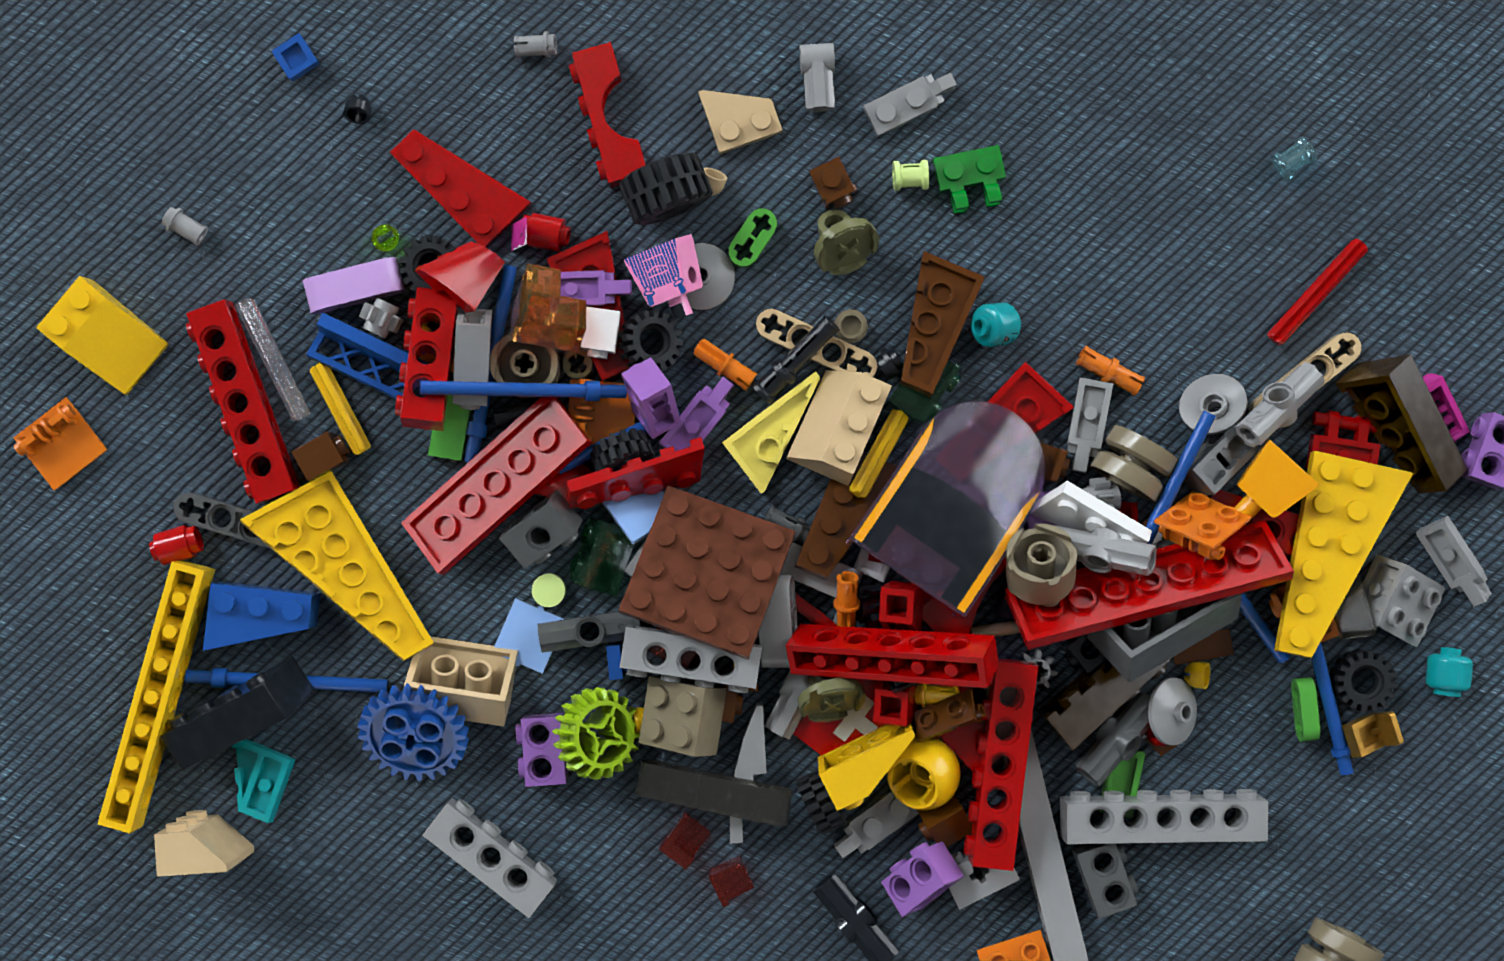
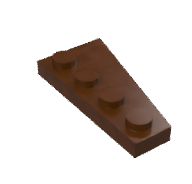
[900,251,985,397]
[794,452,901,580]

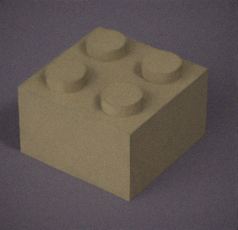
[639,676,727,757]

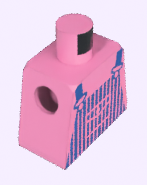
[624,234,703,320]

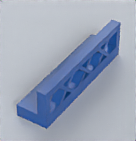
[306,313,430,399]

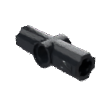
[813,872,899,961]

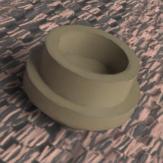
[835,309,868,343]

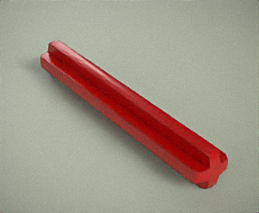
[1267,238,1368,345]

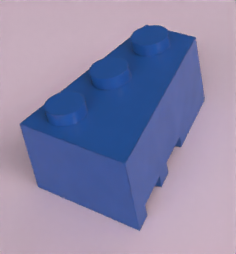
[203,581,321,651]

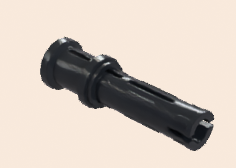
[751,315,840,404]

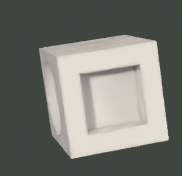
[580,307,621,359]

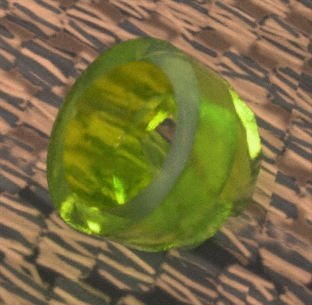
[371,224,399,252]

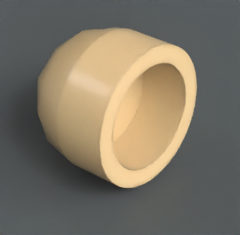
[704,167,727,196]

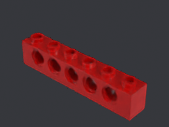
[186,299,301,504]
[785,624,999,688]
[964,658,1038,871]

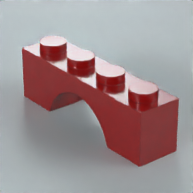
[569,42,646,188]
[873,581,924,726]

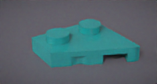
[232,739,296,823]

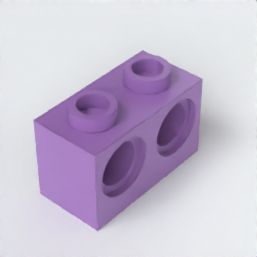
[621,357,681,439]
[1461,412,1504,490]
[516,712,569,787]
[881,841,964,917]

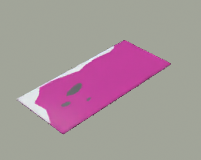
[511,217,527,251]

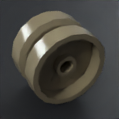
[1090,425,1178,503]
[1294,917,1385,961]

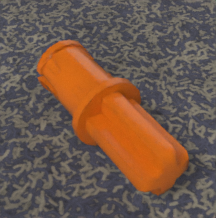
[694,339,758,391]
[833,571,860,627]

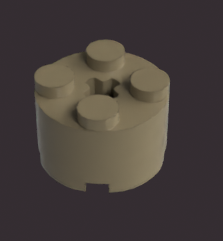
[490,329,562,399]
[1006,524,1077,607]

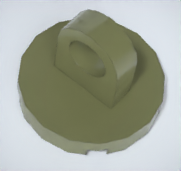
[813,210,880,275]
[798,675,866,722]

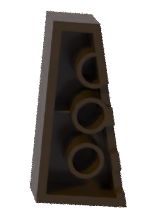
[1335,354,1467,494]
[1036,658,1171,750]

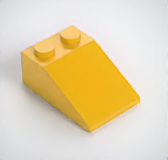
[36,276,170,395]
[818,722,915,811]

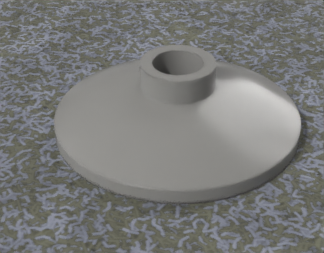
[686,243,735,310]
[1179,374,1248,435]
[1148,678,1197,745]

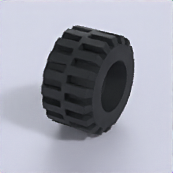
[619,153,713,225]

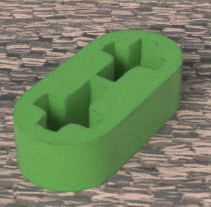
[729,209,777,268]
[1291,677,1320,742]

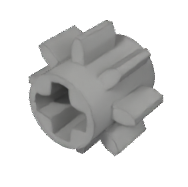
[359,297,404,338]
[1082,477,1121,510]
[1021,649,1058,689]

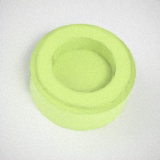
[532,573,566,607]

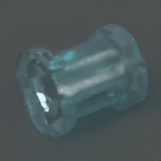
[1271,137,1317,180]

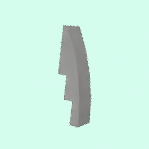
[730,702,767,844]

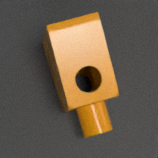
[1234,439,1320,523]

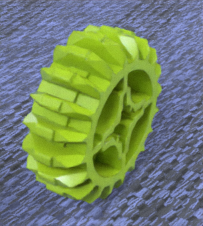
[552,687,640,780]

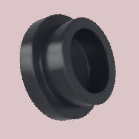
[875,347,904,380]

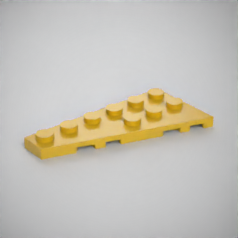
[1274,451,1413,658]
[240,471,434,662]

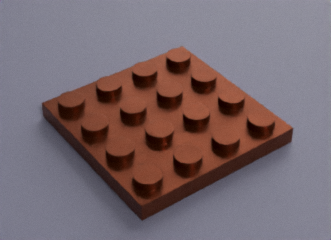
[619,486,796,660]

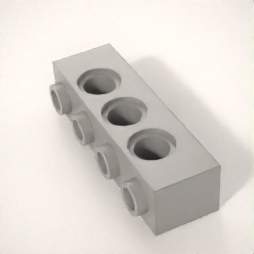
[620,624,762,693]
[422,798,557,918]

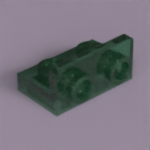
[888,360,961,424]
[570,517,634,596]

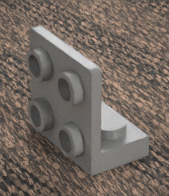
[1348,554,1445,647]

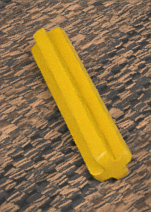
[310,363,371,455]
[849,409,909,498]

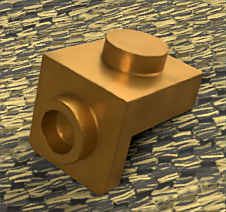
[1342,711,1404,758]

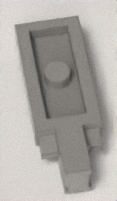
[863,73,957,138]
[1067,378,1113,473]
[1416,516,1492,607]
[834,790,919,858]

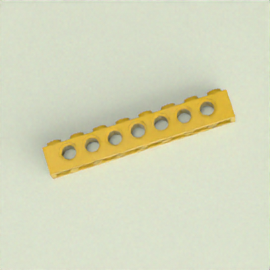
[97,560,216,834]

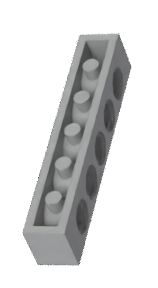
[1060,789,1268,844]

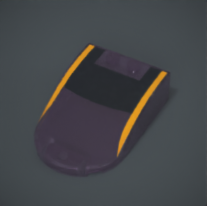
[845,401,1045,620]

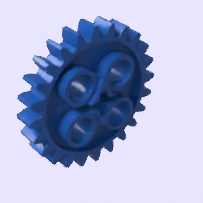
[357,683,469,781]

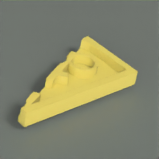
[722,371,820,494]

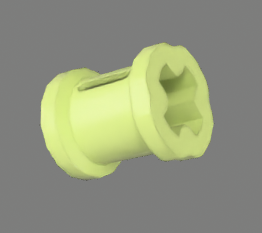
[892,160,929,191]

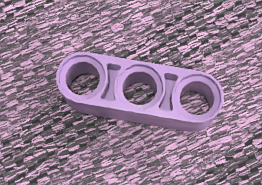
[303,257,405,314]

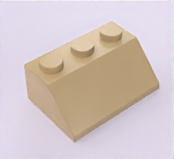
[786,370,892,486]
[404,636,518,727]
[154,810,254,877]

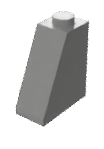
[453,308,492,410]

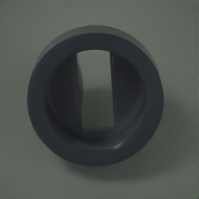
[343,95,372,124]

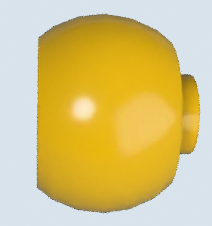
[887,737,961,811]

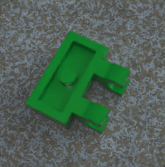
[932,145,1006,214]

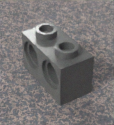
[1183,424,1260,496]
[1071,843,1139,919]

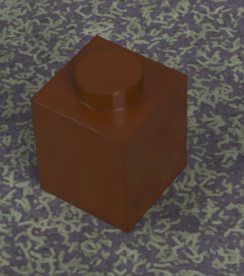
[291,432,350,481]
[917,794,972,848]

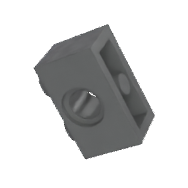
[499,489,583,568]

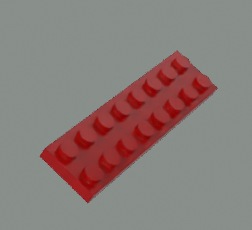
[1005,520,1294,650]

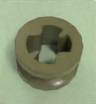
[563,349,594,380]

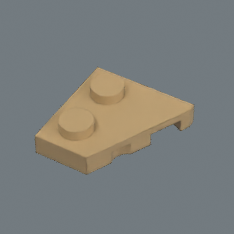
[698,90,783,155]

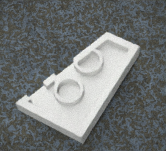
[1029,481,1152,543]

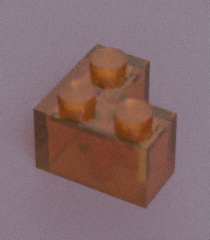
[511,263,586,353]

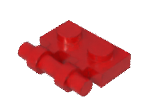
[1306,410,1381,468]

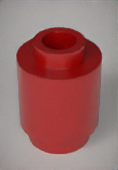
[522,213,571,252]
[149,525,204,566]

